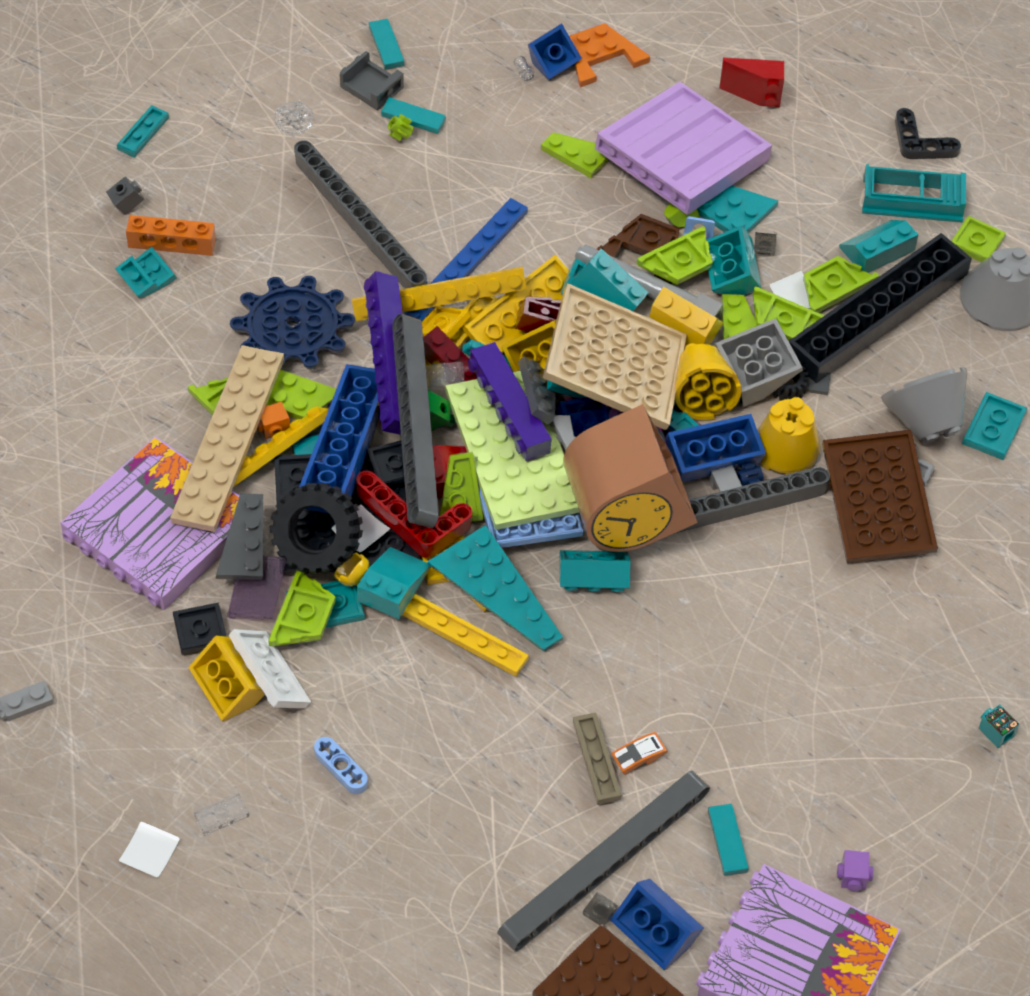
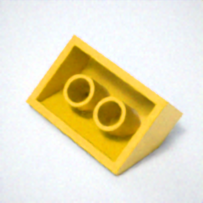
[649,286,724,350]
[501,319,557,372]
[188,636,265,721]

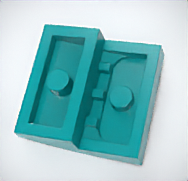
[115,247,177,298]

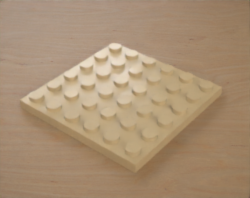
[543,283,687,430]

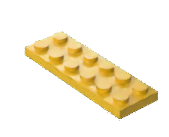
[463,254,569,353]

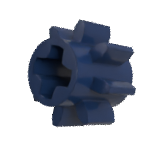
[736,462,764,486]

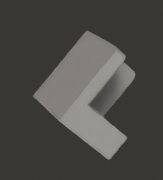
[709,465,742,492]

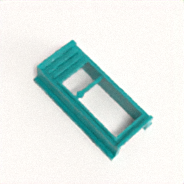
[862,164,966,223]

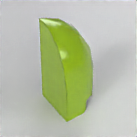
[664,203,700,227]

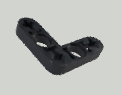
[895,108,961,159]

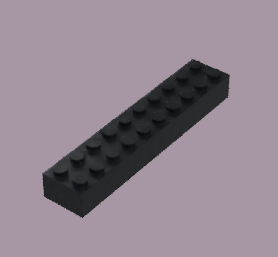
[789,233,972,383]

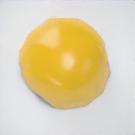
[334,553,369,587]

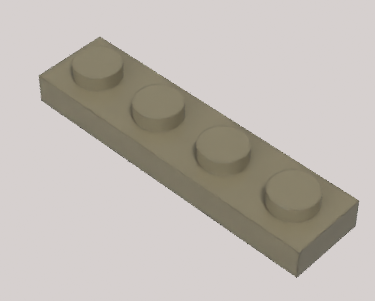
[573,712,622,805]

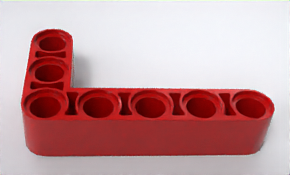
[356,471,473,558]

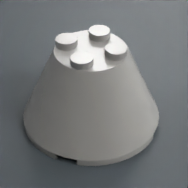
[960,247,1030,331]
[881,367,968,445]

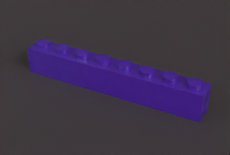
[364,271,403,435]

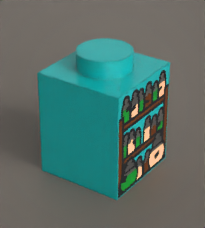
[978,704,1020,748]

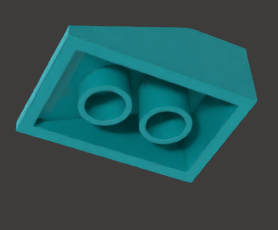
[357,547,431,619]

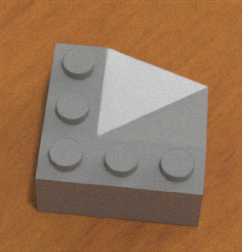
[716,319,803,407]

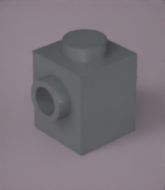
[106,176,145,215]

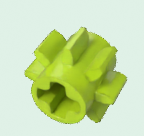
[387,114,413,141]

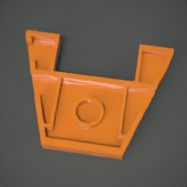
[569,23,650,87]

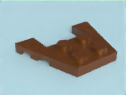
[597,214,680,284]

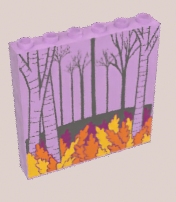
[60,436,239,610]
[696,864,901,996]

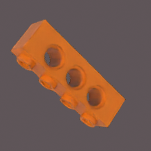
[126,215,216,256]

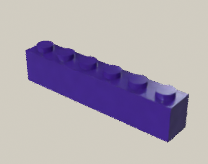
[468,342,552,461]

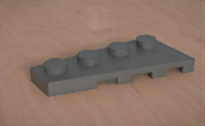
[518,356,556,425]
[216,493,263,580]

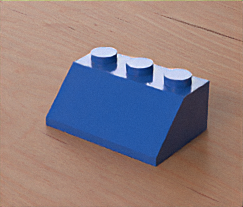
[610,879,704,970]

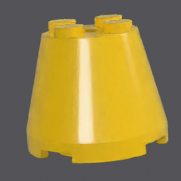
[675,343,741,420]
[757,397,820,475]

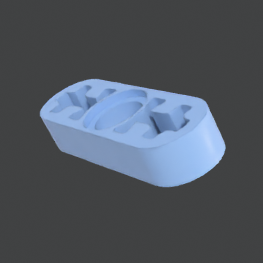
[314,737,368,794]

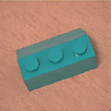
[839,220,919,273]
[706,225,761,295]
[569,249,649,311]
[559,550,631,592]

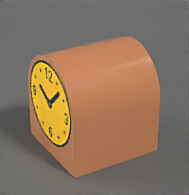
[563,404,698,552]

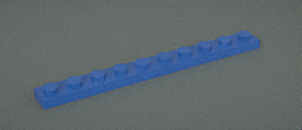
[403,198,528,322]

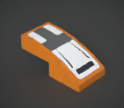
[611,732,668,775]

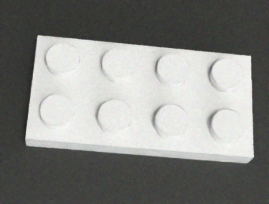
[229,629,311,708]

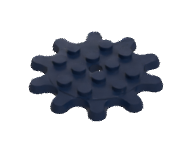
[230,276,355,370]

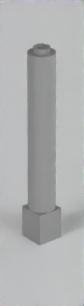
[575,245,723,320]

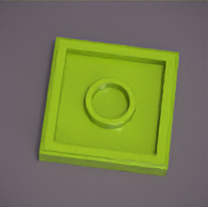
[952,216,1006,262]

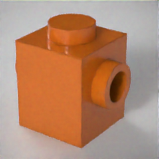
[257,401,290,440]

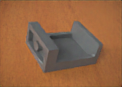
[339,51,404,110]

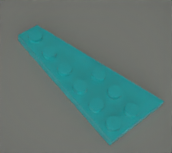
[697,185,778,233]
[427,525,563,652]

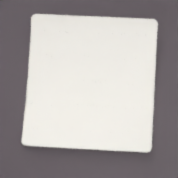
[770,271,810,308]
[332,505,390,552]
[119,822,179,877]

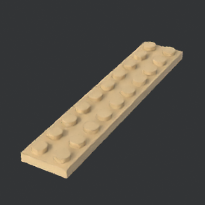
[170,346,284,532]

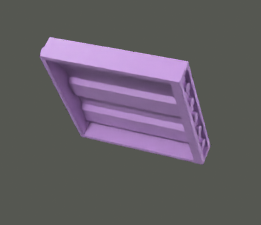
[595,82,772,215]

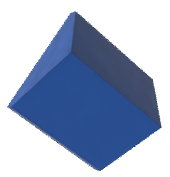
[528,23,582,80]

